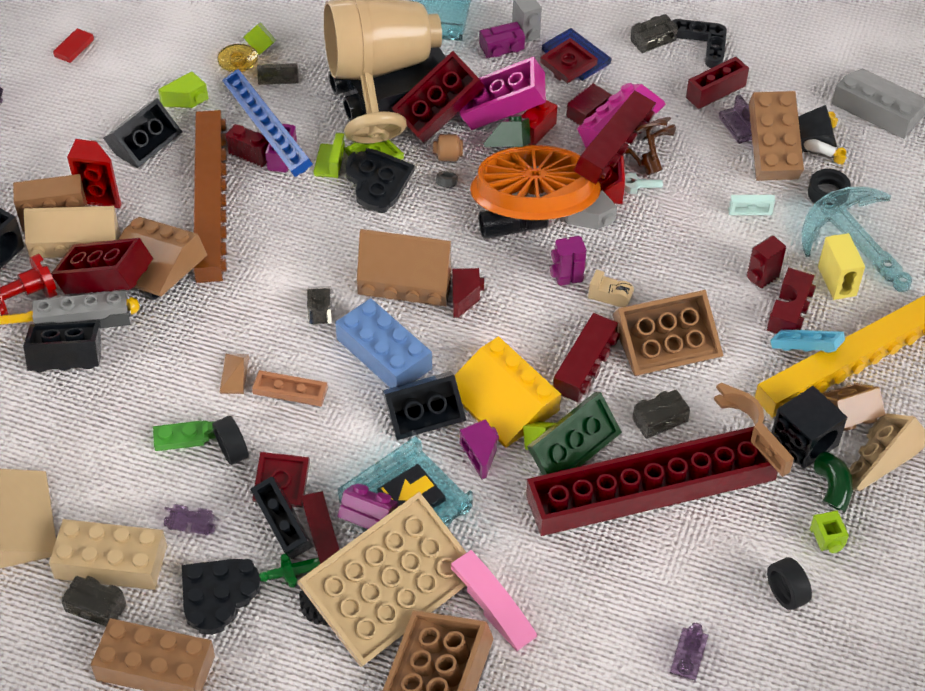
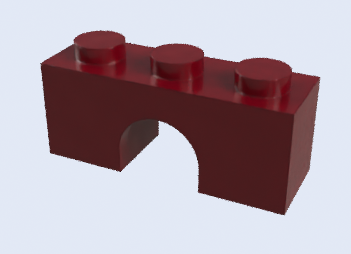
[767,267,816,333]

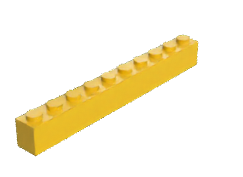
[755,295,925,418]

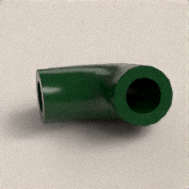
[814,452,853,513]

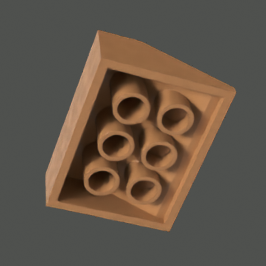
[119,217,207,296]
[357,229,451,306]
[612,290,724,376]
[382,610,494,691]

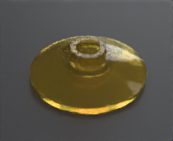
[217,44,258,72]

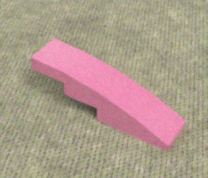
[451,550,537,651]

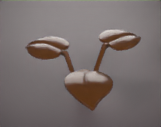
[625,117,676,176]

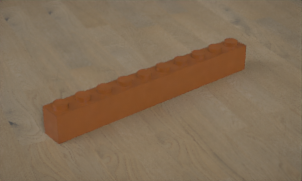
[193,110,227,283]

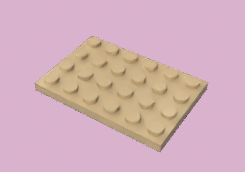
[297,492,467,667]

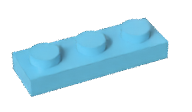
[770,329,845,353]

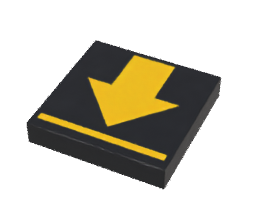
[377,464,446,509]

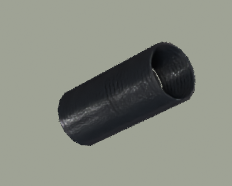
[478,210,549,239]

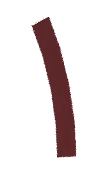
[301,491,340,564]

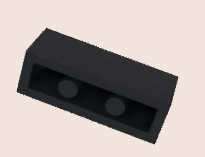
[250,476,314,559]

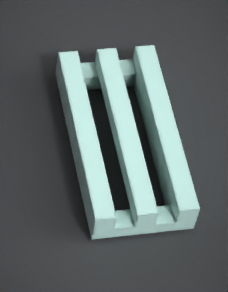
[728,195,775,215]

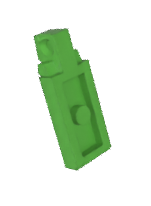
[153,421,216,451]

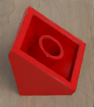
[599,155,625,204]

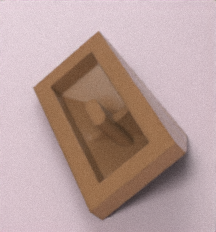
[220,353,249,394]

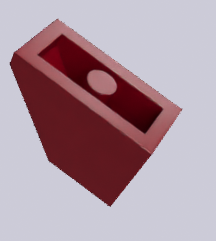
[452,268,484,318]

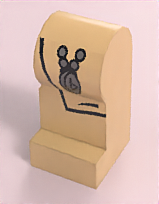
[588,269,634,307]

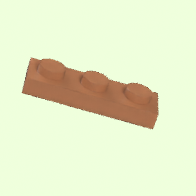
[252,370,328,407]

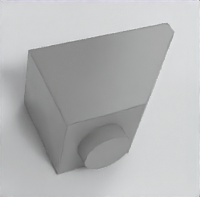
[565,190,617,230]

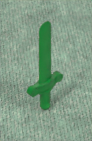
[259,554,320,588]

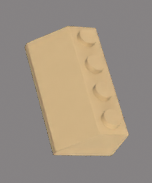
[24,206,121,258]

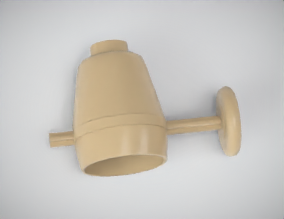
[324,0,442,144]

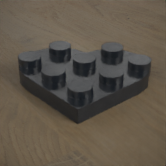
[346,148,415,213]
[182,559,261,635]

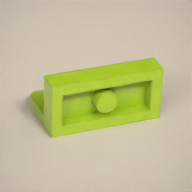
[313,133,345,178]

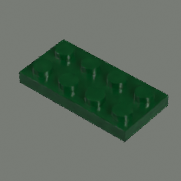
[527,392,622,475]

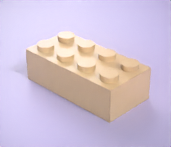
[49,519,167,590]

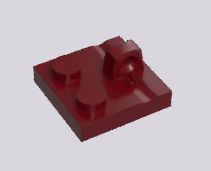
[540,38,598,84]
[252,452,310,508]

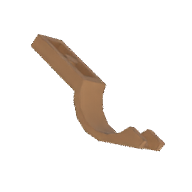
[714,383,794,477]

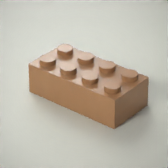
[749,91,804,181]
[91,618,215,691]

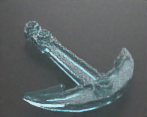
[802,187,912,292]

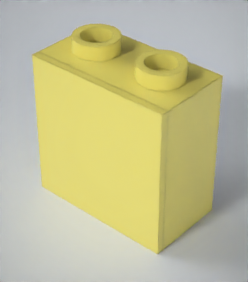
[818,233,865,300]

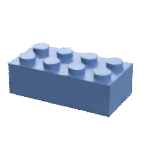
[335,298,432,388]

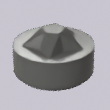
[436,171,458,188]

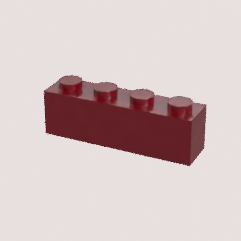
[553,313,620,402]

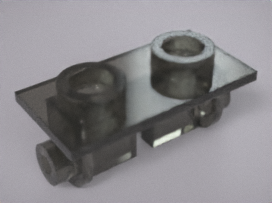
[257,63,299,85]

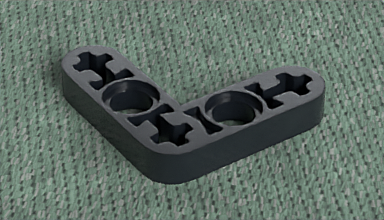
[669,19,727,68]

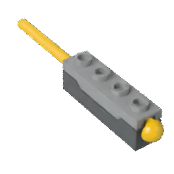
[0,290,140,328]

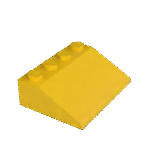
[455,336,561,448]

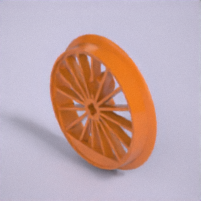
[470,145,601,220]

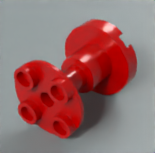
[0,253,58,316]

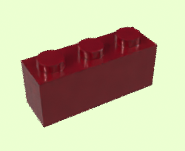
[686,57,749,109]

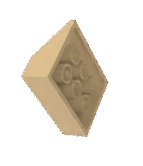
[0,469,56,569]

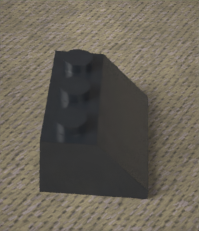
[103,98,182,168]
[23,320,101,372]
[382,371,467,440]

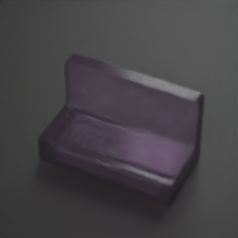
[719,95,752,144]

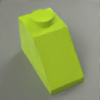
[158,71,208,108]

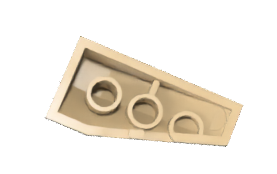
[849,413,925,491]

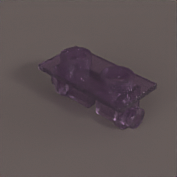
[164,504,219,536]
[670,623,709,681]

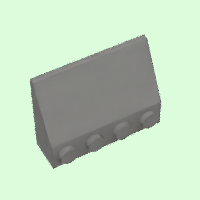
[832,68,925,139]

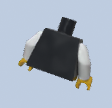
[798,105,847,164]

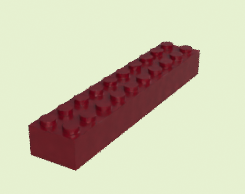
[526,426,778,536]

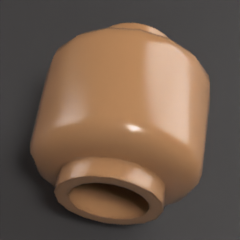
[433,134,463,162]

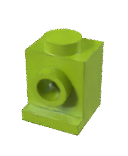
[810,510,849,553]

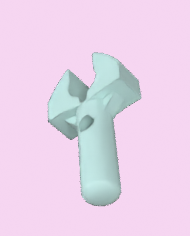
[624,173,663,194]

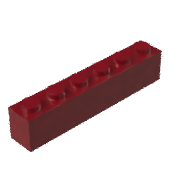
[574,90,656,185]

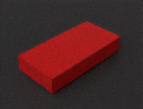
[53,28,94,63]

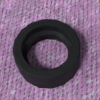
[808,169,851,209]
[212,416,249,465]
[767,557,812,610]

